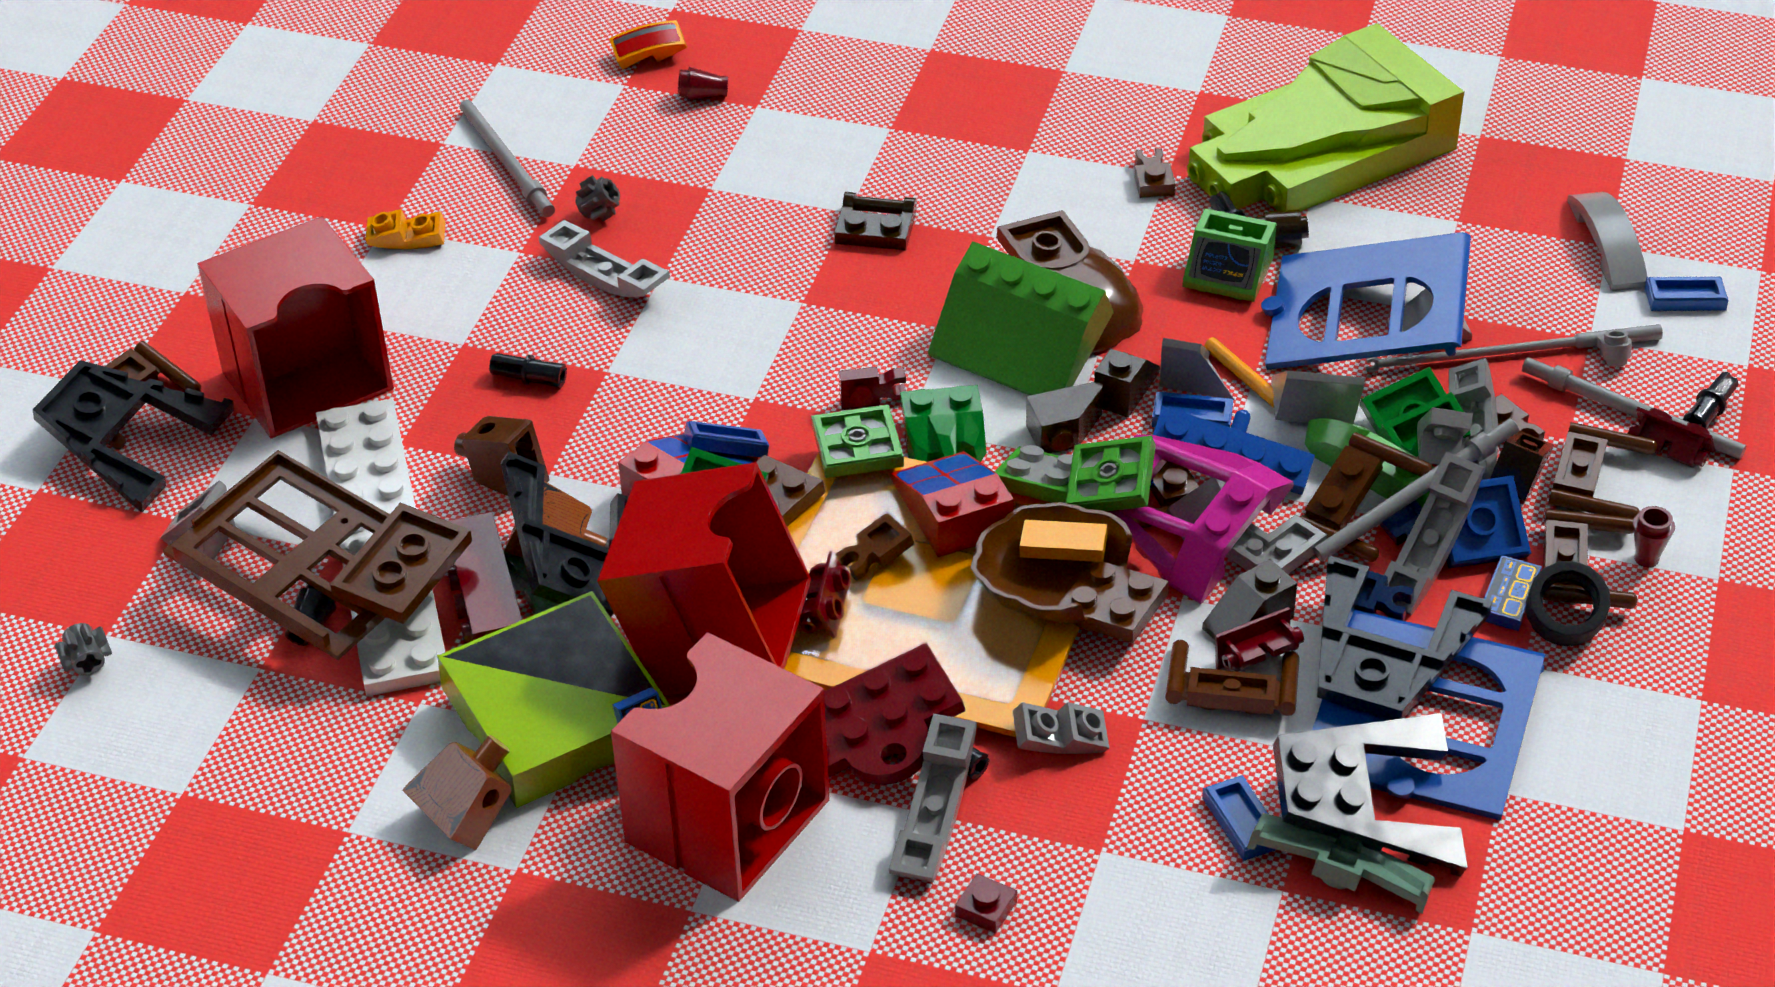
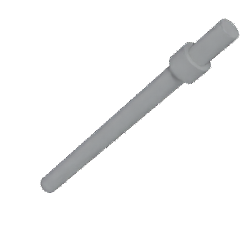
[460,100,555,217]
[1522,357,1747,460]
[1313,418,1519,562]

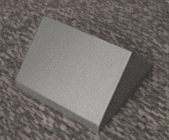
[1271,371,1365,424]

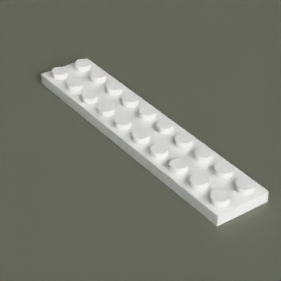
[316,398,445,697]

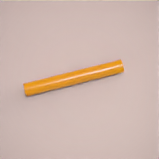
[1204,337,1274,408]

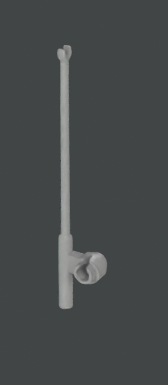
[1366,324,1663,373]

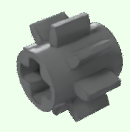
[576,175,620,221]
[54,623,112,675]

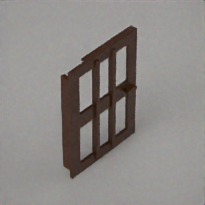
[163,450,390,660]

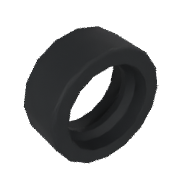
[1526,561,1611,646]

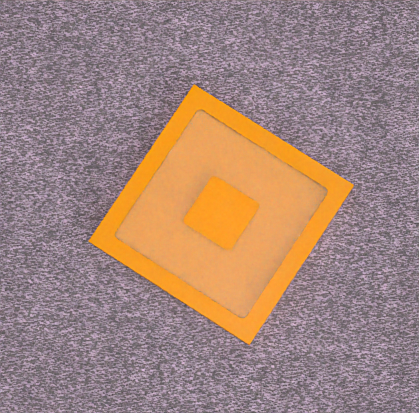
[785,453,1080,737]

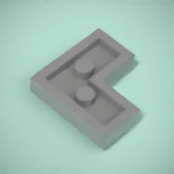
[1226,514,1327,574]

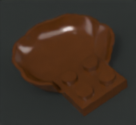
[996,210,1143,353]
[971,502,1169,643]

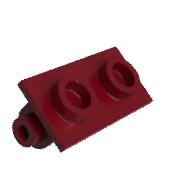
[1628,407,1715,468]
[798,550,851,639]
[1215,607,1304,672]

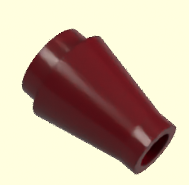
[678,67,728,101]
[1633,506,1675,568]

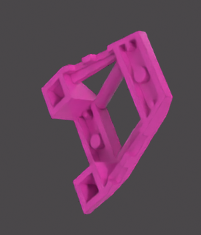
[1107,434,1294,604]

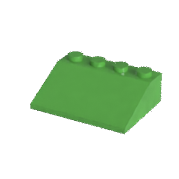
[928,241,1114,395]

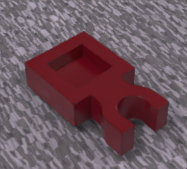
[839,367,906,410]

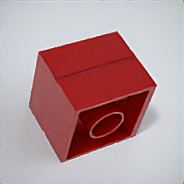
[197,216,394,439]
[597,462,811,696]
[611,632,830,902]

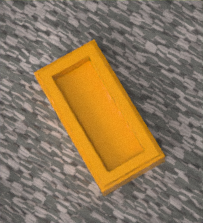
[1019,520,1107,562]

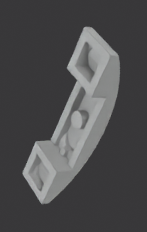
[1567,192,1648,291]
[539,220,670,297]
[1449,358,1498,480]
[1384,452,1485,615]
[889,714,977,882]

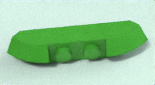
[1305,418,1435,508]

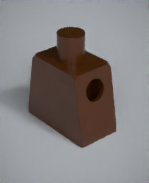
[454,416,550,496]

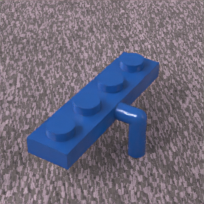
[1153,406,1315,495]

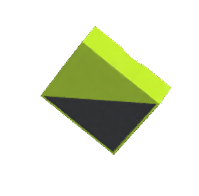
[437,591,671,808]

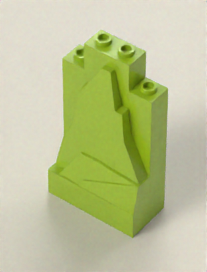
[1187,23,1465,212]

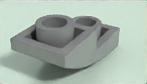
[1012,702,1109,754]

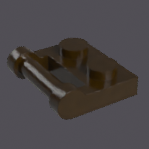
[834,192,917,250]

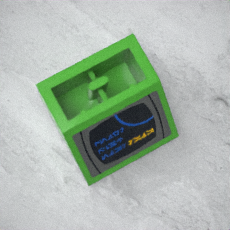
[1182,208,1277,302]

